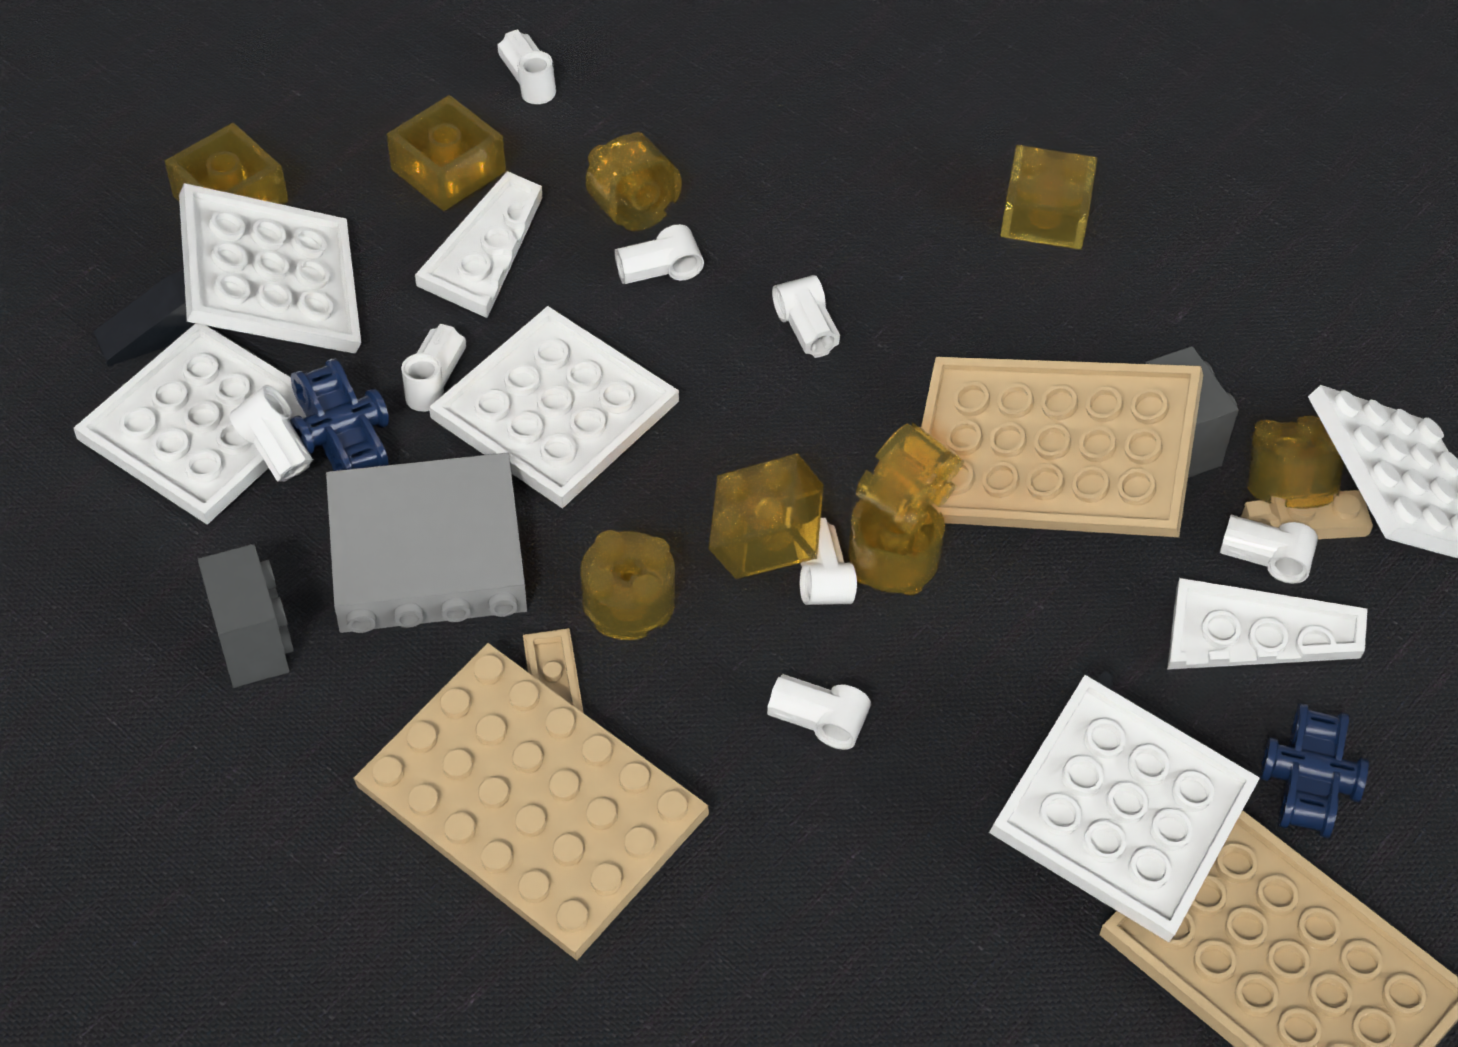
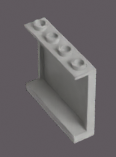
[326,453,527,633]

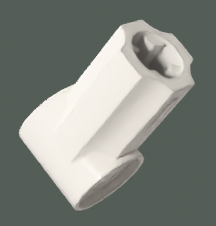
[498,29,556,104]
[615,224,704,284]
[772,275,840,358]
[401,324,466,412]
[230,385,313,482]
[1220,515,1318,584]
[794,518,857,605]
[767,674,871,750]

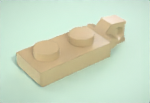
[1241,490,1373,539]

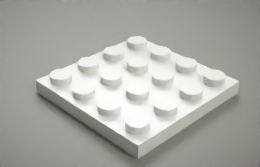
[179,183,361,354]
[429,306,679,508]
[73,323,306,525]
[1308,385,1458,558]
[989,675,1260,942]

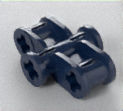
[290,359,389,471]
[1260,703,1369,838]

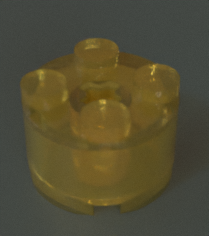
[586,132,682,231]
[1248,416,1343,509]
[856,423,964,536]
[848,486,945,595]
[581,530,675,640]

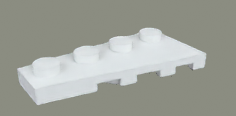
[415,171,543,318]
[1167,578,1368,670]

